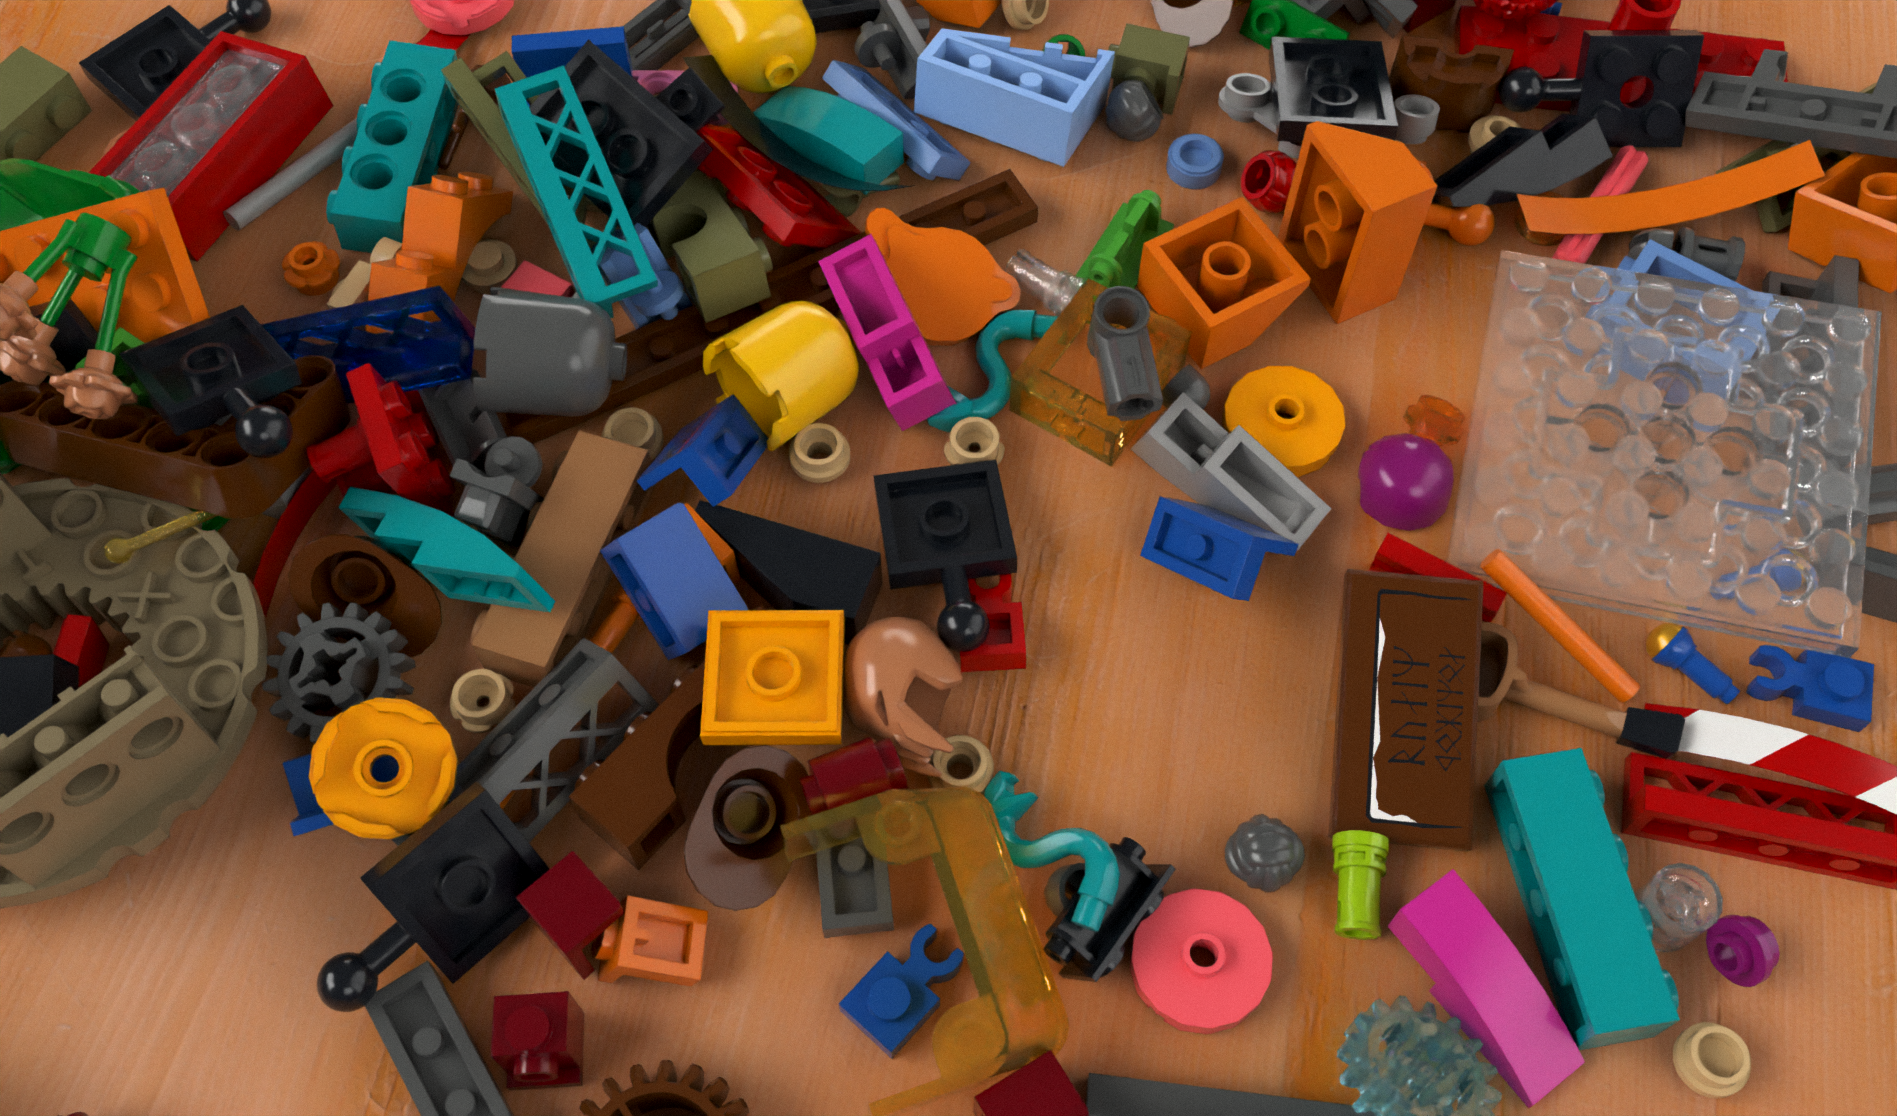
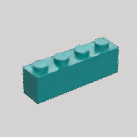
[1484,748,1680,1050]

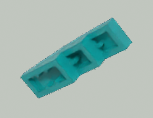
[338,487,556,613]

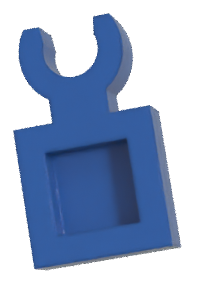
[1746,645,1874,732]
[839,924,964,1059]

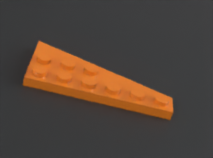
[0,187,210,343]

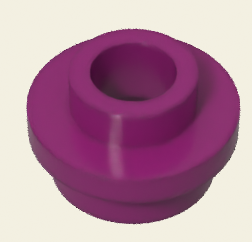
[1706,915,1780,987]

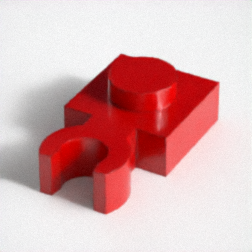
[960,574,1026,672]

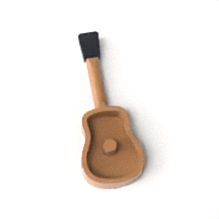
[1477,621,1685,759]

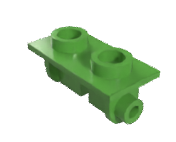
[1071,190,1174,297]

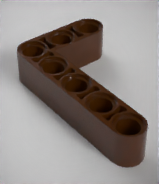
[0,355,351,519]

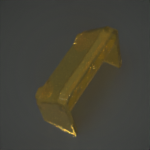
[780,787,1069,1116]

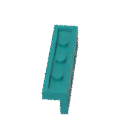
[495,65,658,318]

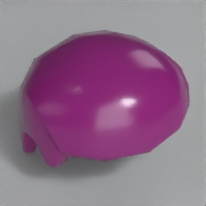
[1358,433,1454,531]

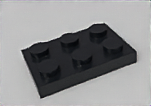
[1269,36,1398,146]
[529,39,713,227]

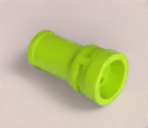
[1332,830,1389,940]

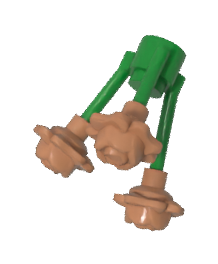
[0,213,139,419]

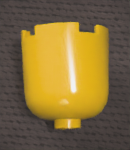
[688,0,817,94]
[703,301,859,451]

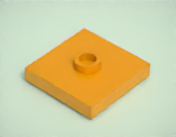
[700,610,845,745]

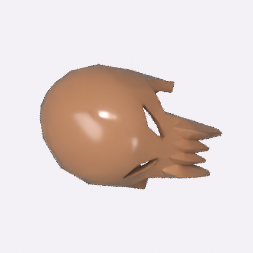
[843,617,963,777]

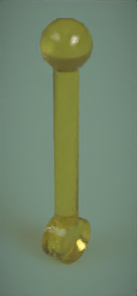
[104,510,230,564]

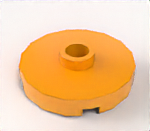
[1222,366,1346,477]
[309,697,458,840]

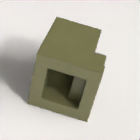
[1108,24,1191,115]

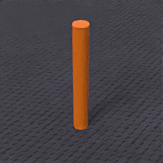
[1480,549,1640,703]

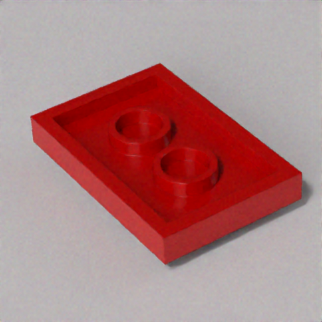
[697,123,862,251]

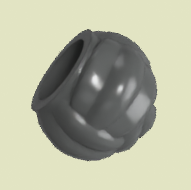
[1105,80,1164,142]
[1225,814,1305,892]

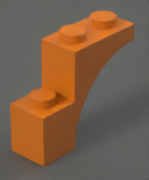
[365,172,513,347]

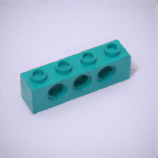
[326,40,459,253]

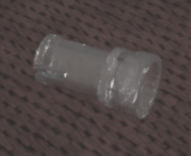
[1004,249,1094,324]

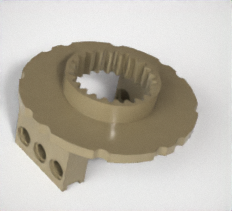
[0,473,268,908]

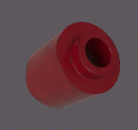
[799,737,908,826]

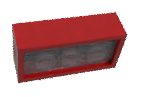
[88,31,333,262]

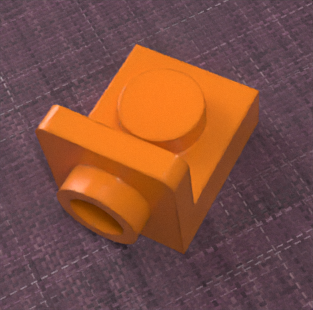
[591,895,708,987]

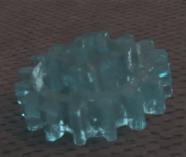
[1336,996,1502,1116]

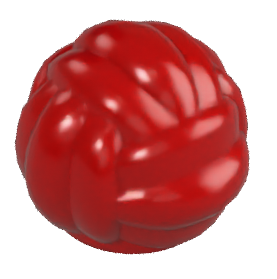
[1241,150,1297,213]

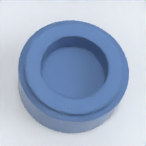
[1166,134,1224,189]

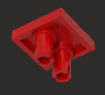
[306,363,456,519]

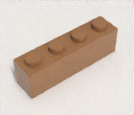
[471,430,656,687]

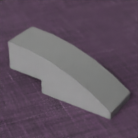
[1130,392,1331,552]

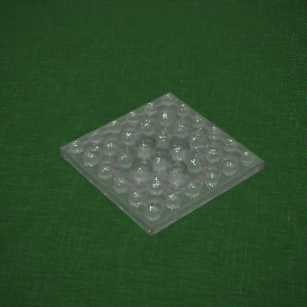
[1446,250,1882,658]

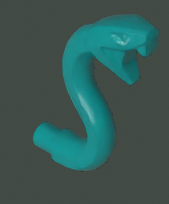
[927,310,1060,432]
[983,771,1120,932]

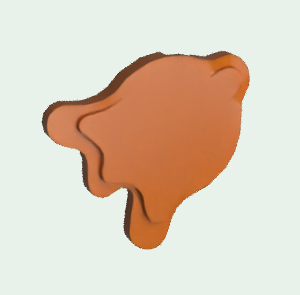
[865,207,1020,346]

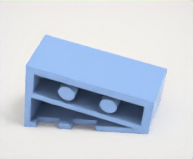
[914,28,1115,167]

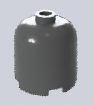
[473,287,627,417]

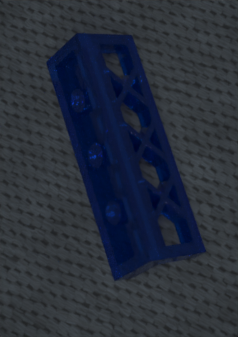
[261,286,476,404]

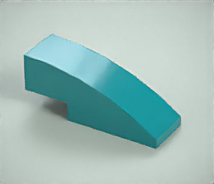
[753,86,904,195]

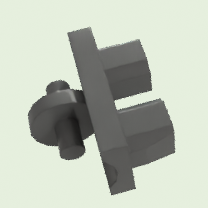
[854,0,930,99]
[450,436,544,547]

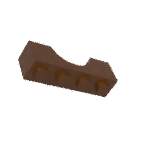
[568,606,763,870]

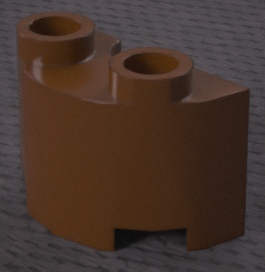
[1389,35,1514,133]

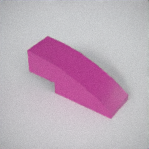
[818,234,956,431]
[1387,869,1585,1108]

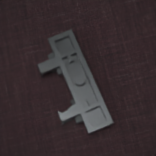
[1685,49,1897,158]

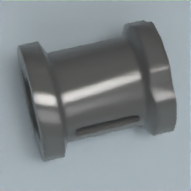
[1672,227,1745,281]

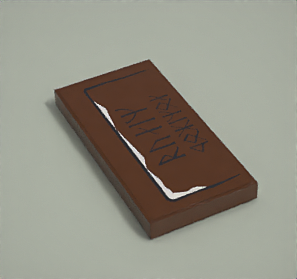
[1328,569,1483,852]

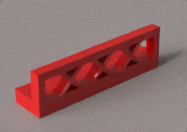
[1621,752,1897,890]

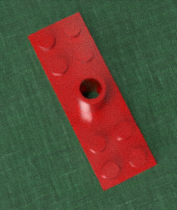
[1454,0,1788,112]

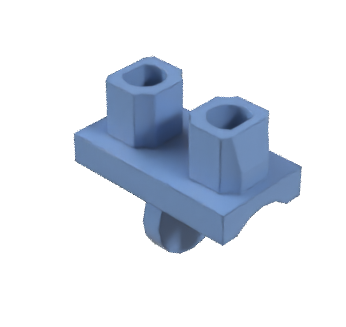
[591,223,692,329]

